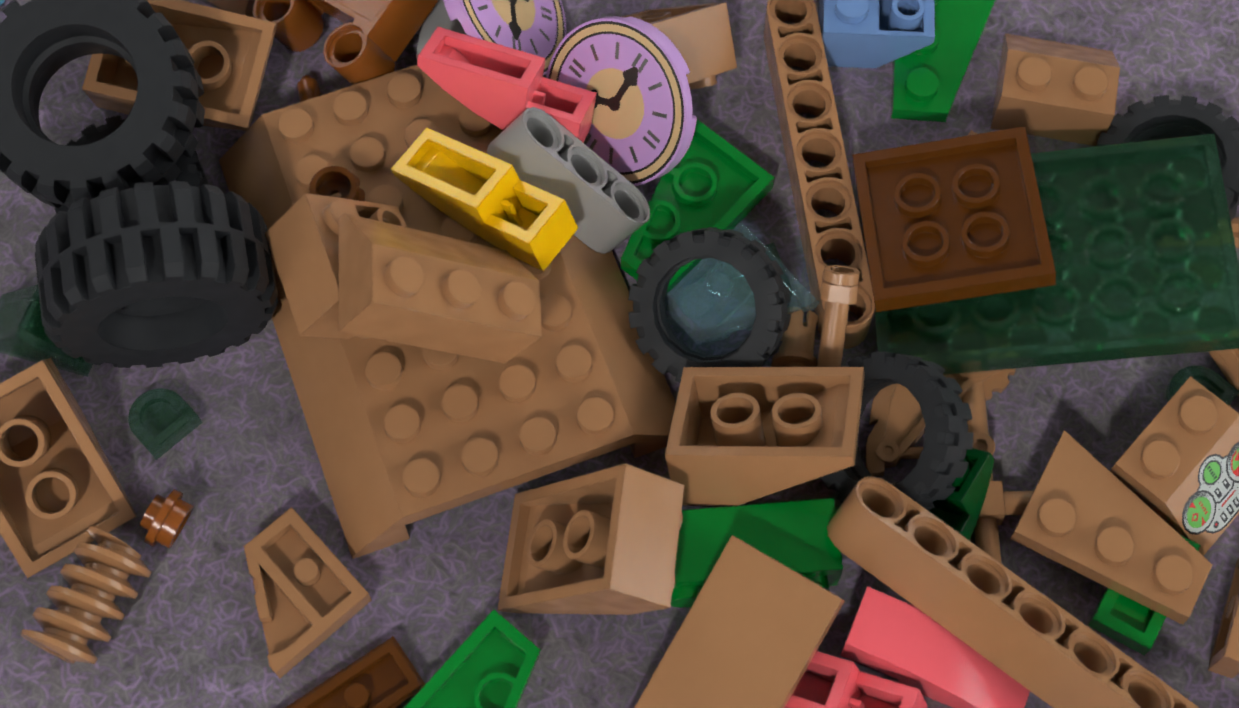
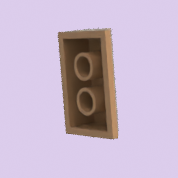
[339,213,542,364]

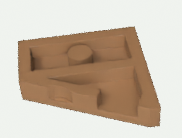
[244,507,372,679]

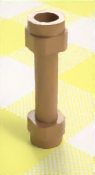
[817,265,860,367]

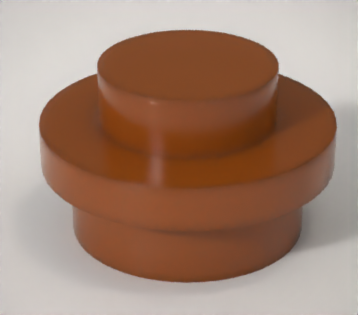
[140,489,194,549]

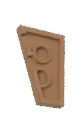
[1010,430,1213,625]

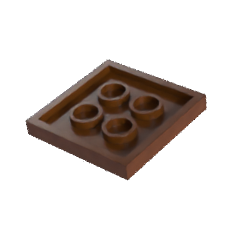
[852,126,1056,312]

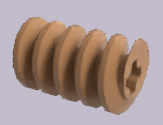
[20,525,152,664]

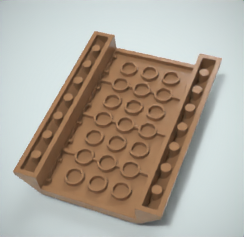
[219,65,676,559]

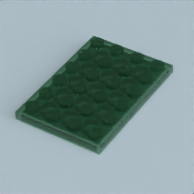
[875,134,1239,375]

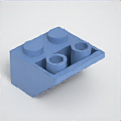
[819,0,935,68]

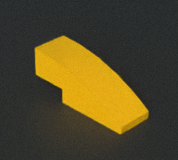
[391,127,578,272]

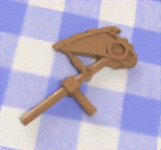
[866,312,1034,564]

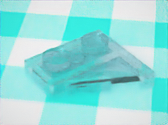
[665,222,820,345]

